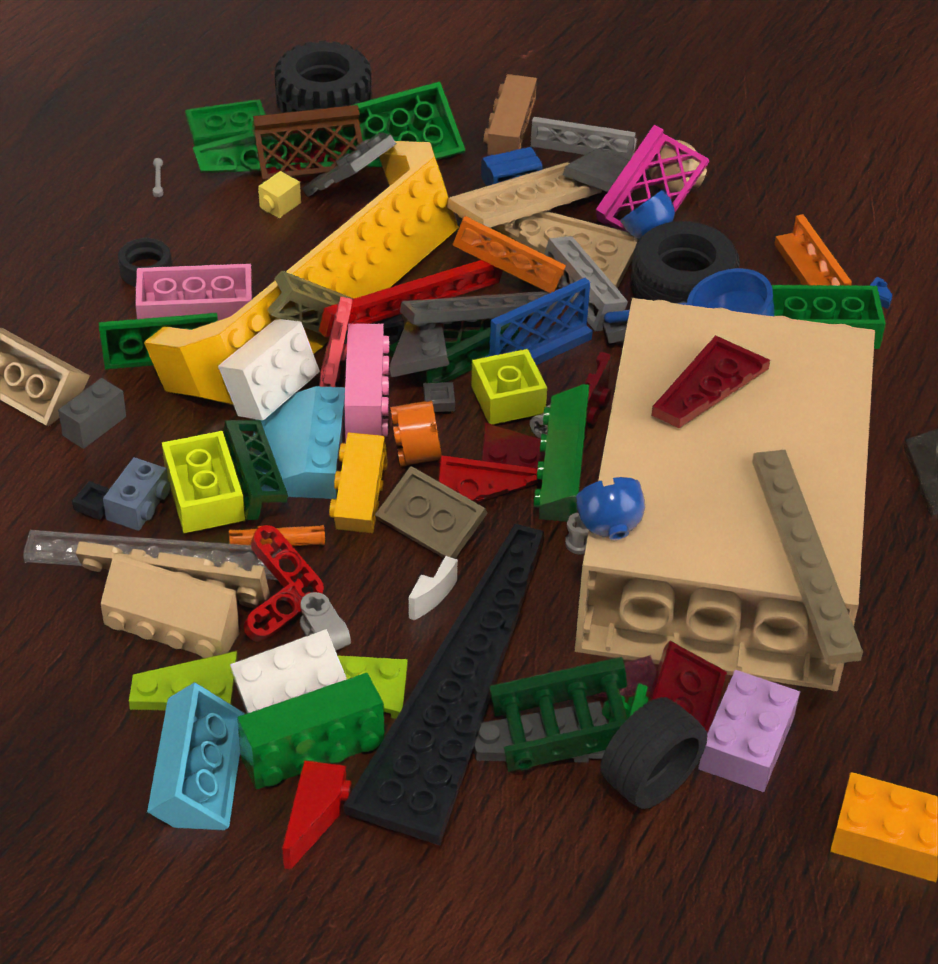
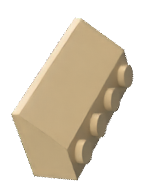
[0,328,90,426]
[101,554,239,658]

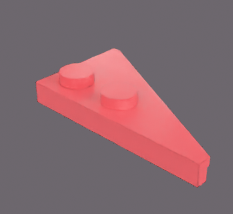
[319,297,352,387]

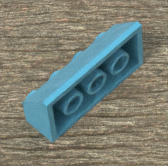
[147,682,245,830]

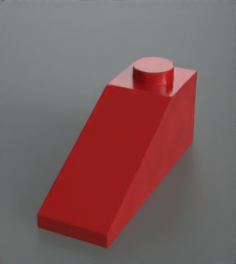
[282,760,352,869]

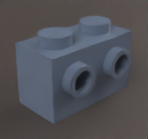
[103,457,170,531]

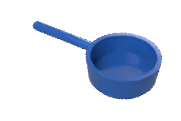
[604,268,775,323]

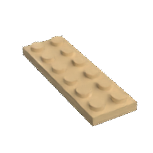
[447,162,602,228]

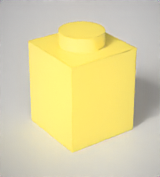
[258,171,301,218]

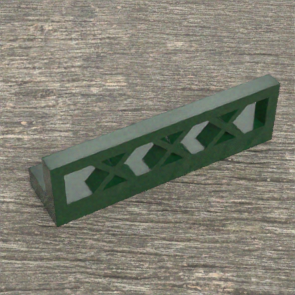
[223,420,288,520]

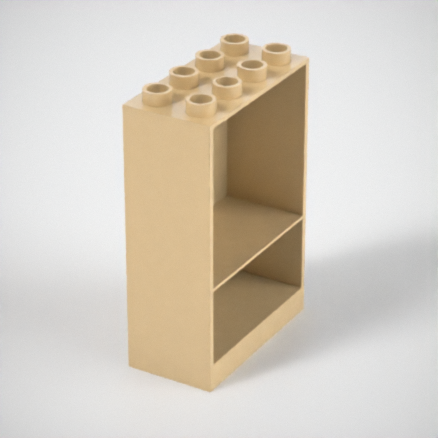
[575,298,875,691]

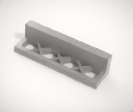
[531,117,637,160]
[544,236,628,331]

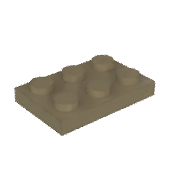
[375,466,488,559]

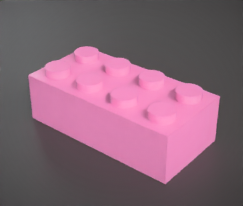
[136,264,253,321]
[345,324,389,440]

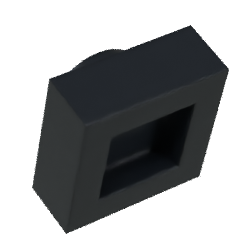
[72,481,109,520]

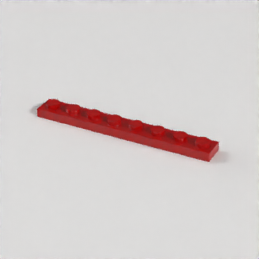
[319,260,503,338]

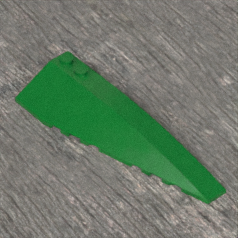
[193,82,466,173]

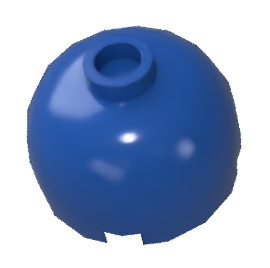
[620,189,675,239]
[576,477,645,540]

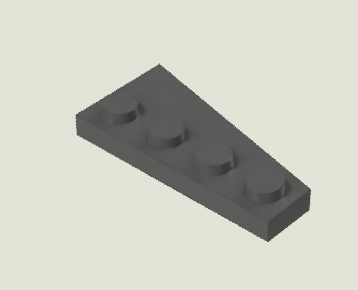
[389,319,449,377]
[473,701,607,762]

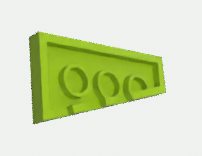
[337,655,408,719]

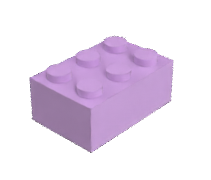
[699,670,800,792]

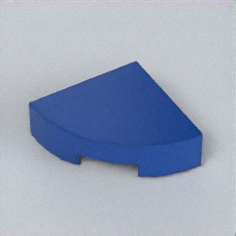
[869,277,892,309]

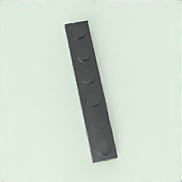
[400,291,563,326]

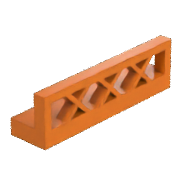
[774,214,852,285]
[453,216,566,293]

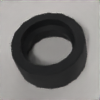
[118,238,172,287]

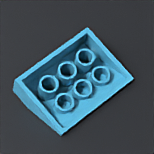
[251,386,345,499]

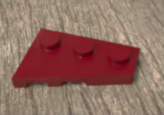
[584,351,611,439]

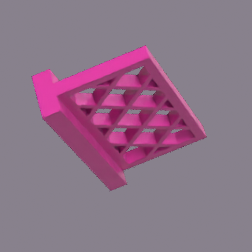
[596,125,709,232]

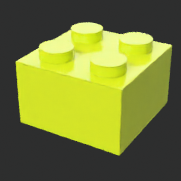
[471,349,547,424]

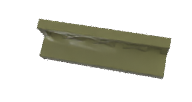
[268,271,354,343]

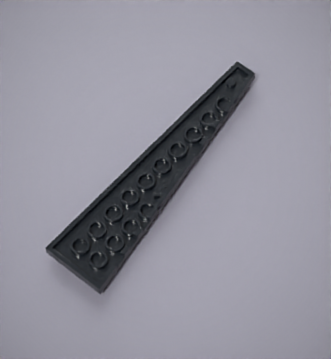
[343,524,544,845]

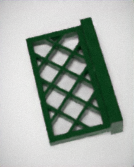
[388,319,519,387]

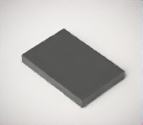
[563,149,629,192]

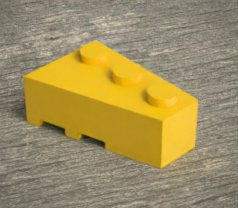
[329,432,388,533]

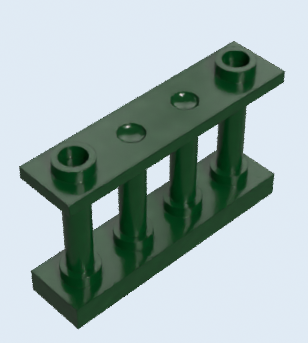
[489,657,628,772]

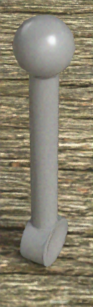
[152,158,164,197]

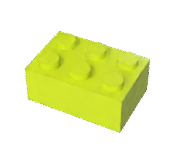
[162,431,245,533]

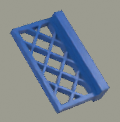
[483,278,593,365]

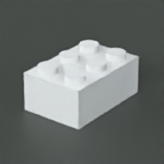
[218,318,320,420]
[230,629,347,713]

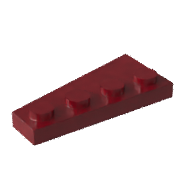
[651,335,770,428]

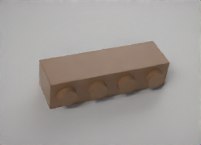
[484,74,537,155]

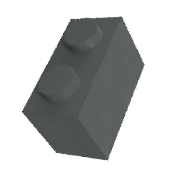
[58,378,126,449]

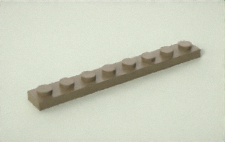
[752,450,863,665]

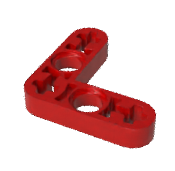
[244,525,324,642]

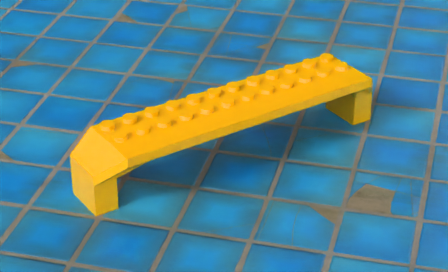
[144,141,459,405]

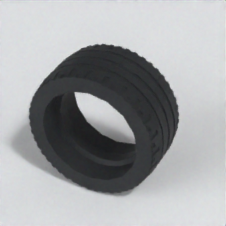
[600,697,708,809]

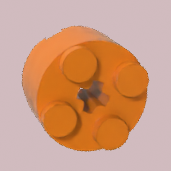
[390,401,442,467]

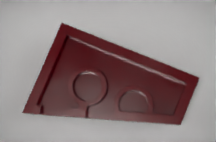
[482,423,545,468]

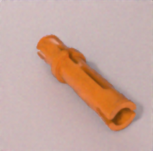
[229,525,325,550]

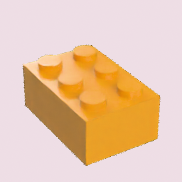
[830,772,938,882]

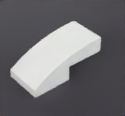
[409,556,458,620]

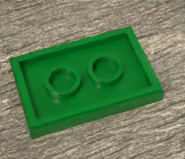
[185,99,266,147]

